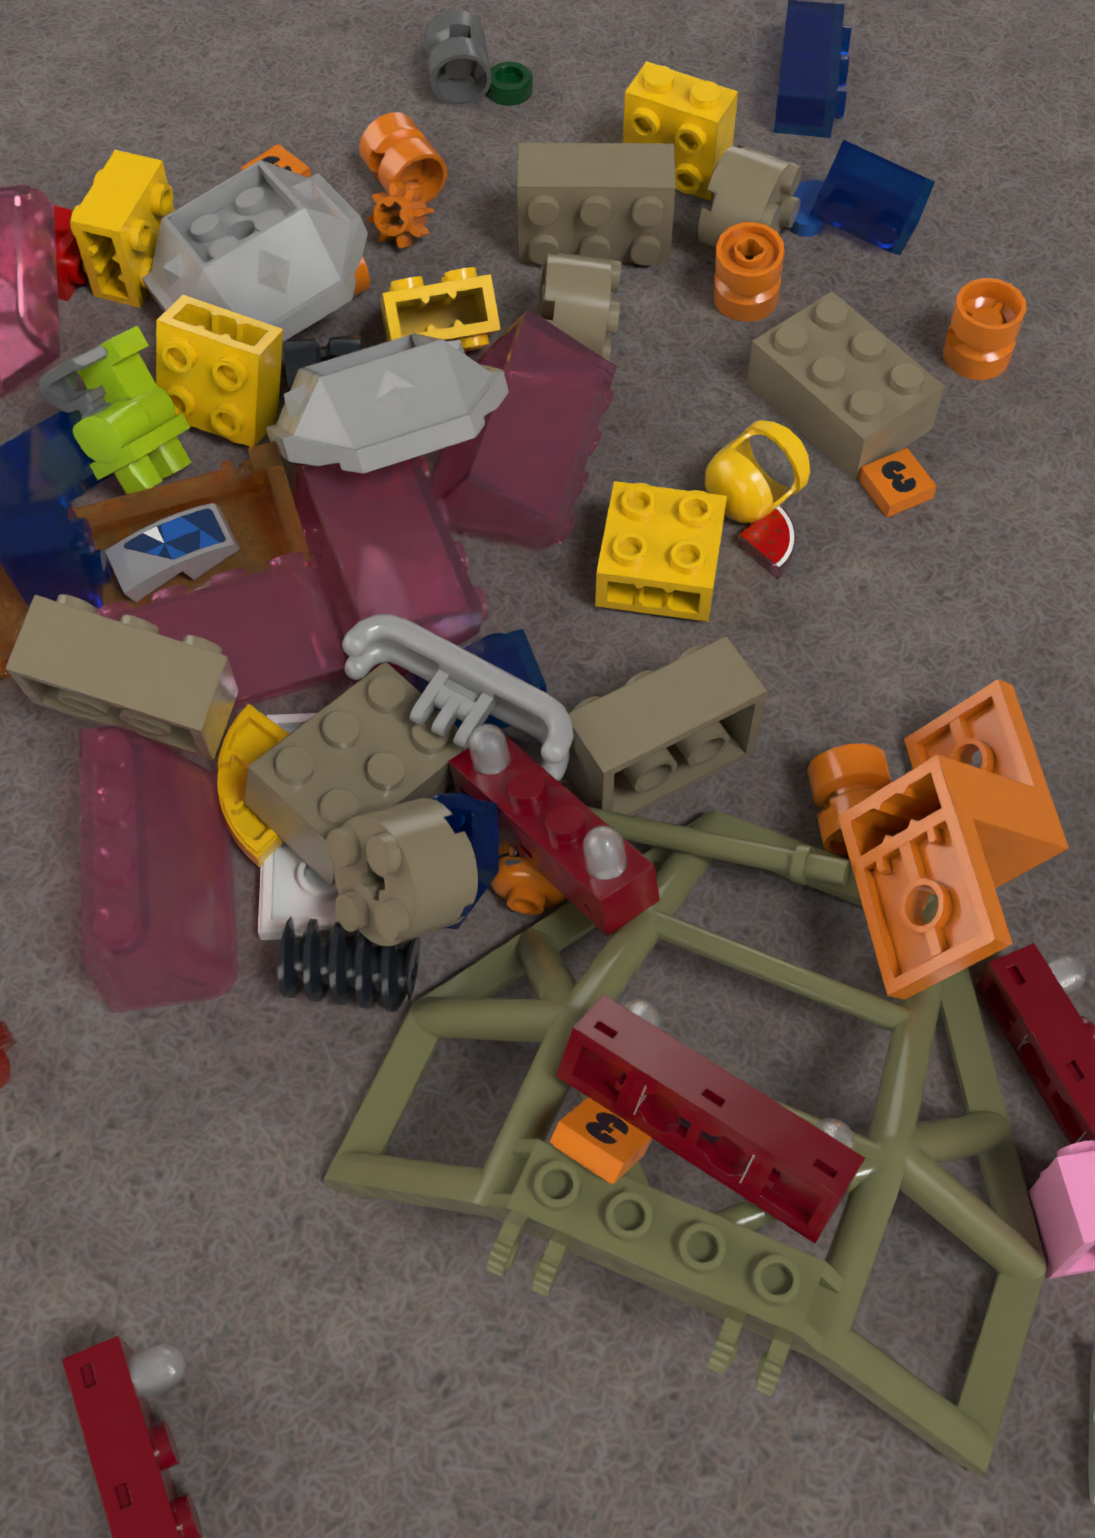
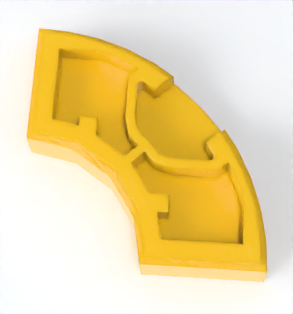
[217,703,290,868]

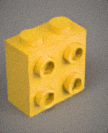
[623,61,738,201]
[70,150,175,308]
[379,267,501,352]
[156,295,284,448]
[595,481,727,622]

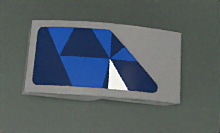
[105,503,240,602]

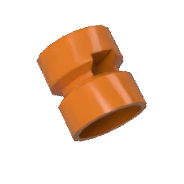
[359,112,448,207]
[713,222,785,322]
[943,278,1027,380]
[807,743,892,858]

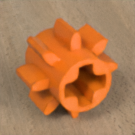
[367,182,434,248]

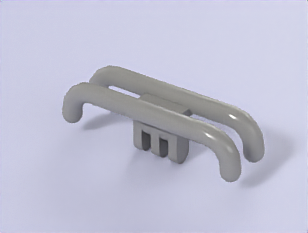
[342,614,573,781]

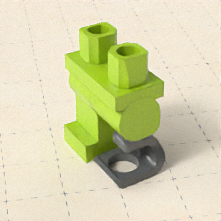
[39,325,192,499]

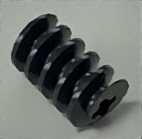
[277,916,420,1012]

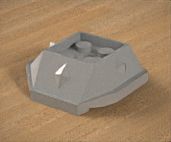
[142,160,368,342]
[266,333,509,474]

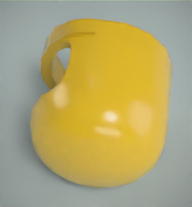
[705,420,810,523]

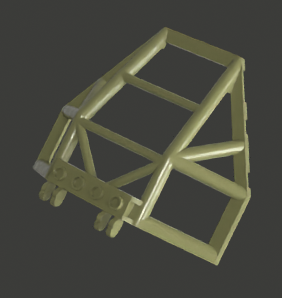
[323,809,1047,1477]

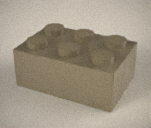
[517,142,675,265]
[746,291,945,481]
[5,594,239,761]
[564,636,767,816]
[244,662,473,887]

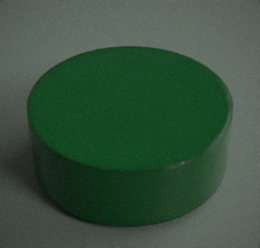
[487,61,533,106]

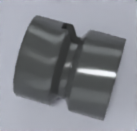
[424,10,491,105]

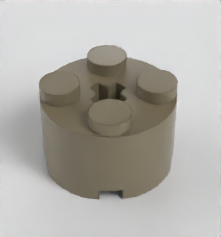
[698,144,803,249]
[534,252,621,368]
[326,798,478,946]

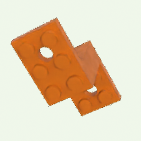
[838,679,1069,1000]

